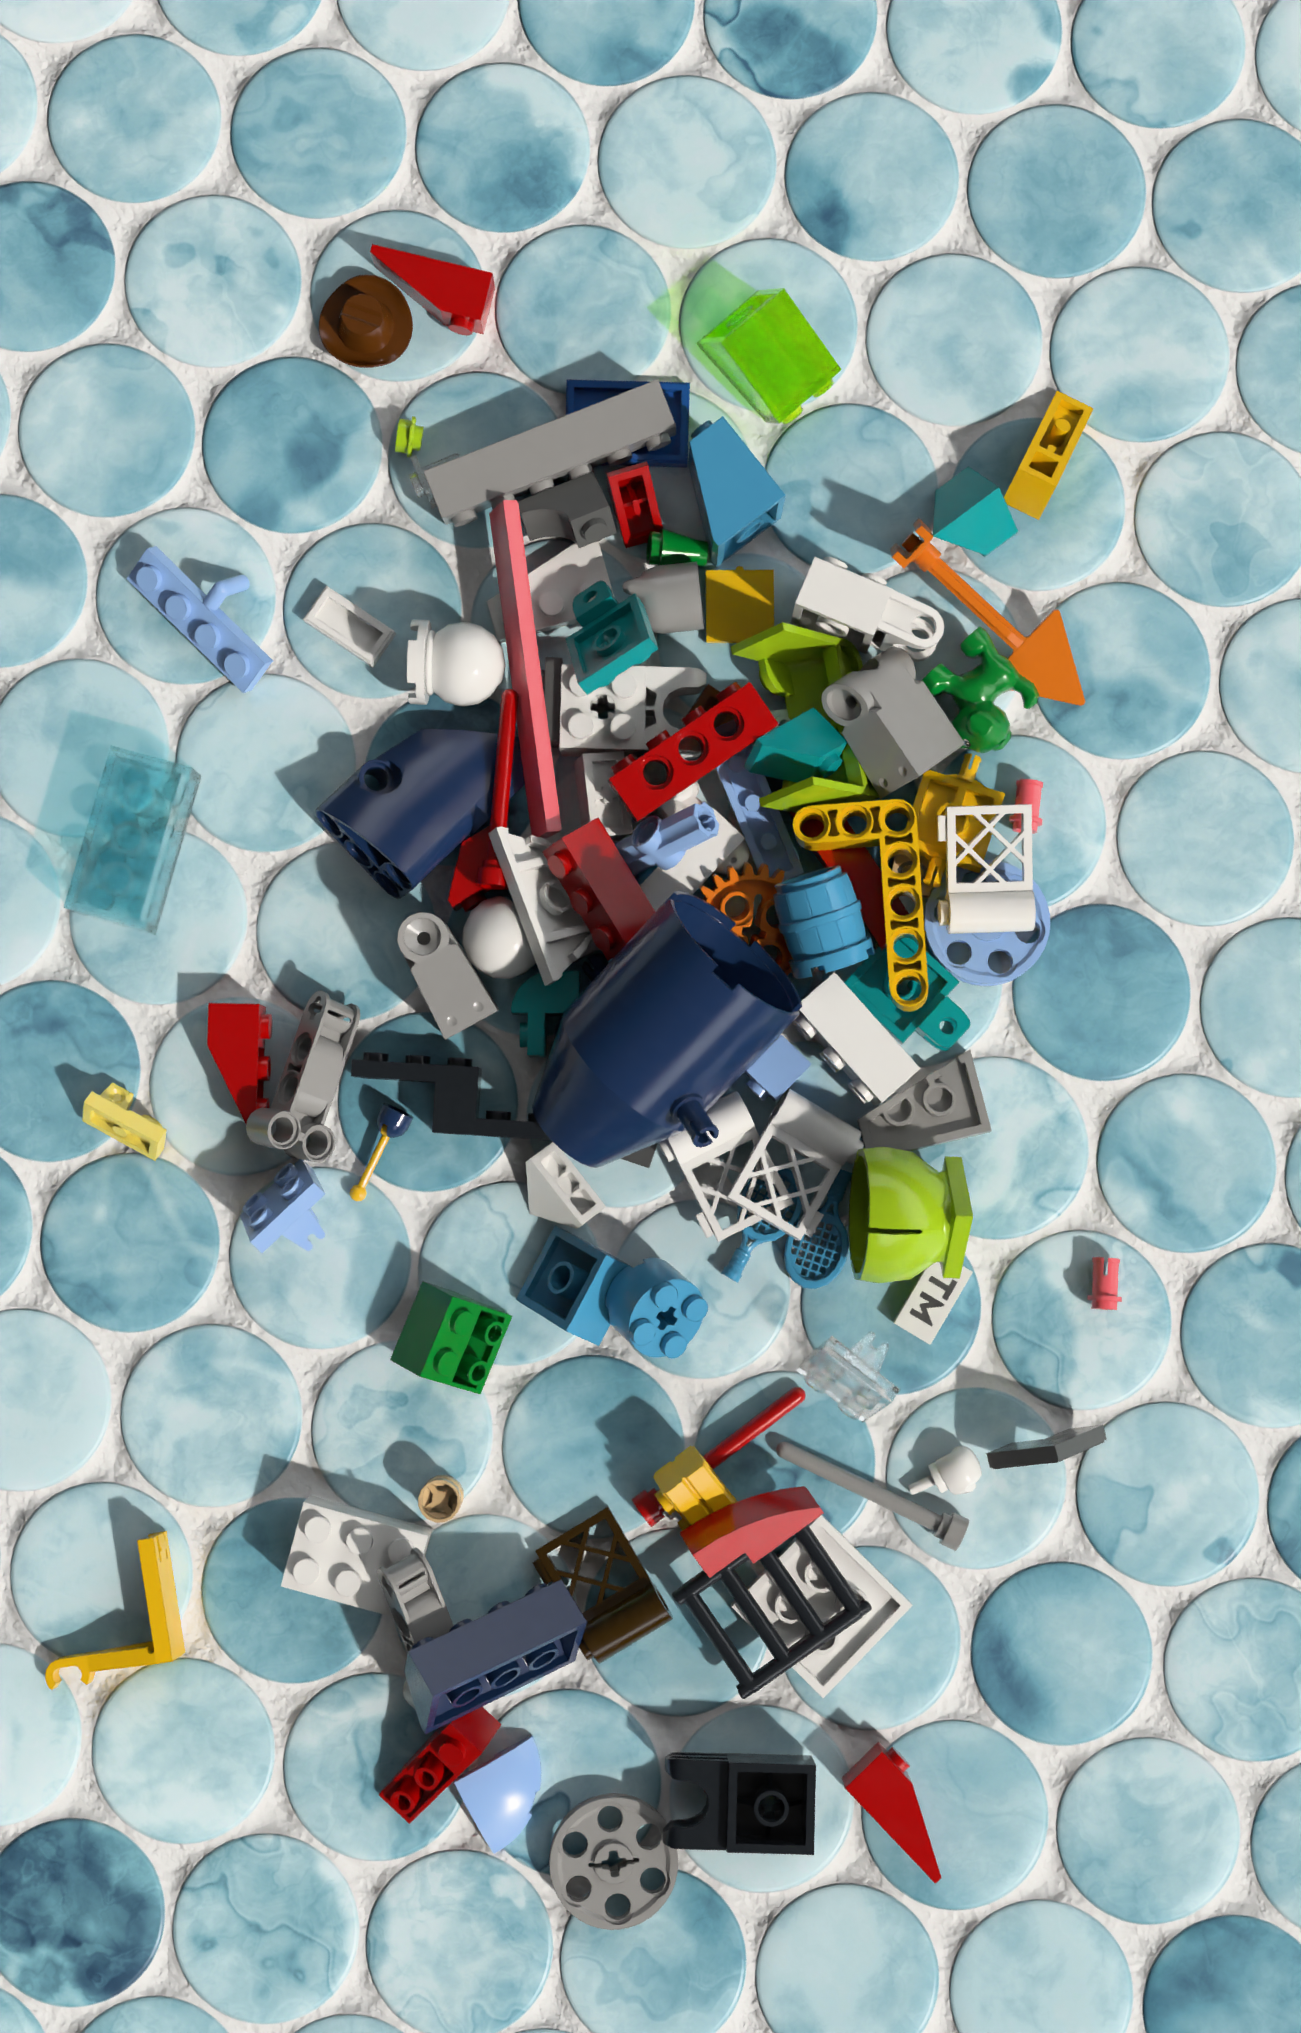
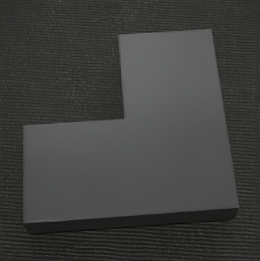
[986,1425,1107,1469]

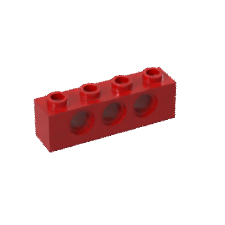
[607,681,779,822]

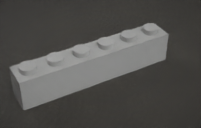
[424,379,676,527]

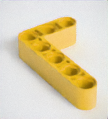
[793,799,928,1012]

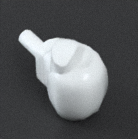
[908,1446,982,1495]

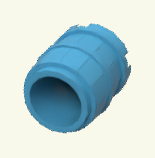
[773,865,876,979]

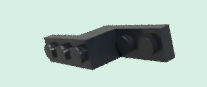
[351,1052,551,1140]

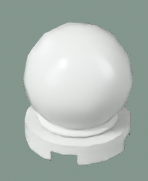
[407,619,506,706]

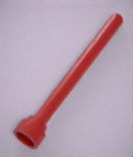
[476,689,518,890]
[631,1387,806,1527]

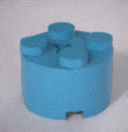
[605,1258,708,1359]

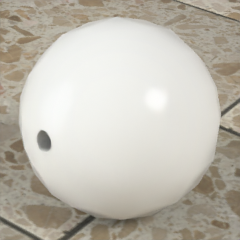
[463,896,536,979]

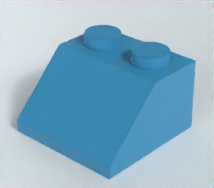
[516,1225,634,1346]

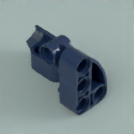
[315,729,525,899]

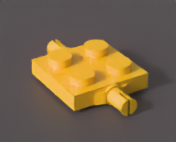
[906,753,1005,888]

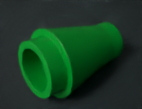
[646,528,708,566]

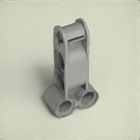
[246,990,360,1162]
[377,1547,454,1710]

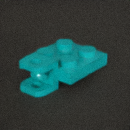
[565,580,659,695]
[844,938,970,1051]

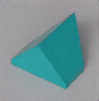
[933,466,1018,557]

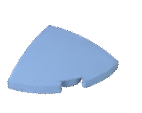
[454,1735,541,1854]

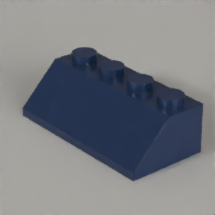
[404,1580,587,1734]

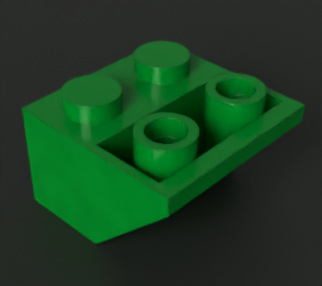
[390,1281,512,1394]

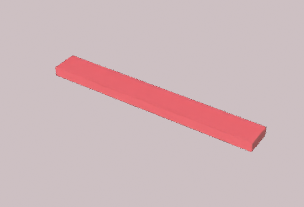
[489,500,562,839]

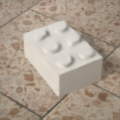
[792,972,921,1105]
[281,1496,433,1617]

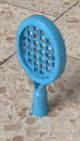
[721,1169,802,1283]
[784,1169,852,1289]

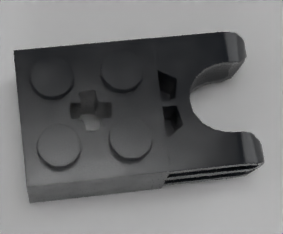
[662,1752,816,1855]

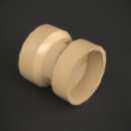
[418,1475,464,1523]

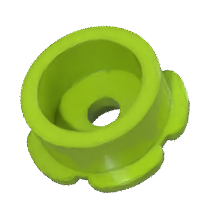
[395,416,424,457]

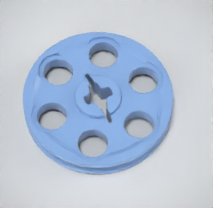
[923,860,1050,986]

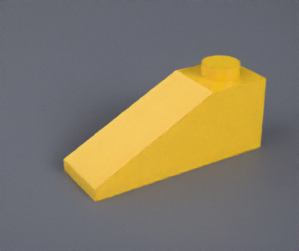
[1004,391,1094,520]

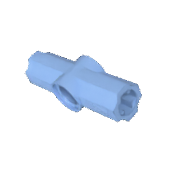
[615,802,719,876]

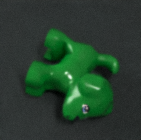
[921,627,1039,753]

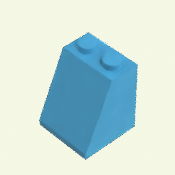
[688,416,786,568]

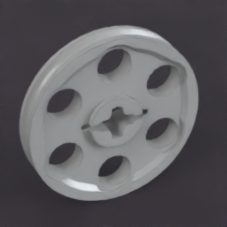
[549,1793,678,1930]

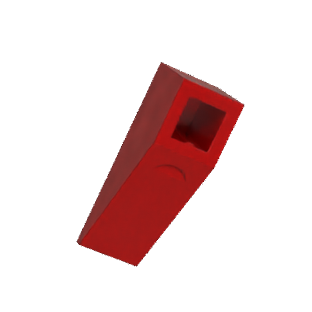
[207,1003,273,1125]
[378,1707,502,1824]

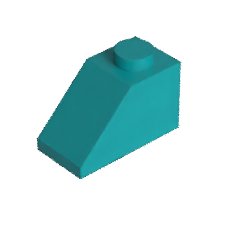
[744,707,847,783]

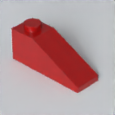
[370,244,495,336]
[842,1742,942,1884]

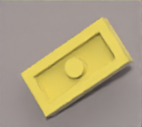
[82,1083,167,1161]

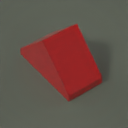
[606,461,663,548]

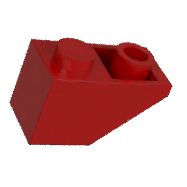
[448,825,490,912]

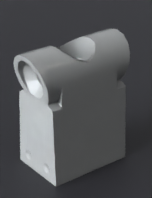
[821,646,965,799]
[397,912,499,1040]

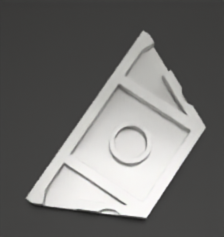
[488,826,593,986]

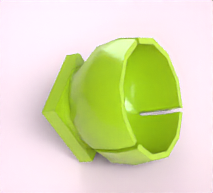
[848,1146,973,1283]

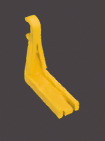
[45,1531,185,1690]

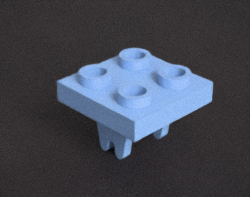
[240,1159,325,1253]

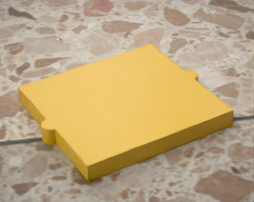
[705,566,774,644]

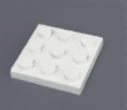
[731,1515,913,1698]

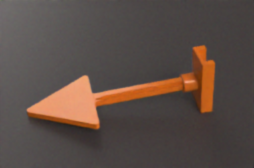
[890,518,1085,706]

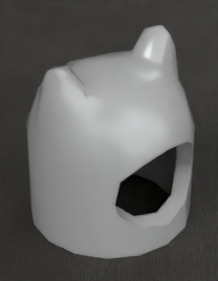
[622,561,704,634]

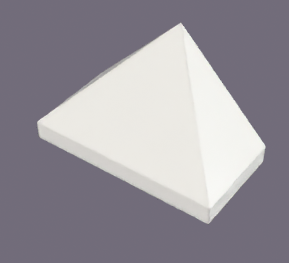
[525,1142,606,1229]

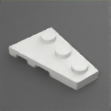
[487,541,614,644]

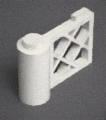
[937,804,1036,934]
[726,1088,864,1241]
[659,1091,794,1242]

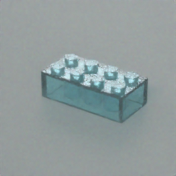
[64,745,201,935]

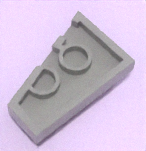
[857,1050,992,1151]

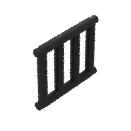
[672,1525,872,1699]

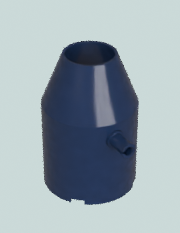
[532,891,802,1168]

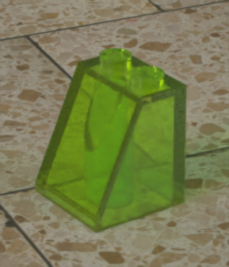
[696,288,842,424]

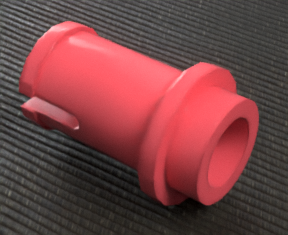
[1009,779,1043,834]
[1087,1257,1122,1310]

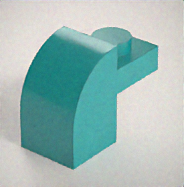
[511,971,580,1057]

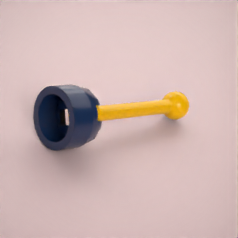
[350,1103,414,1201]

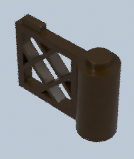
[532,1507,673,1663]

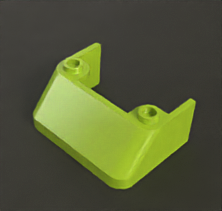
[730,622,879,813]

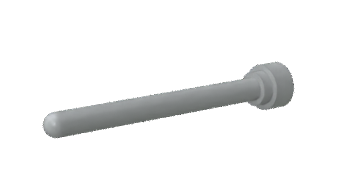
[776,1441,969,1551]

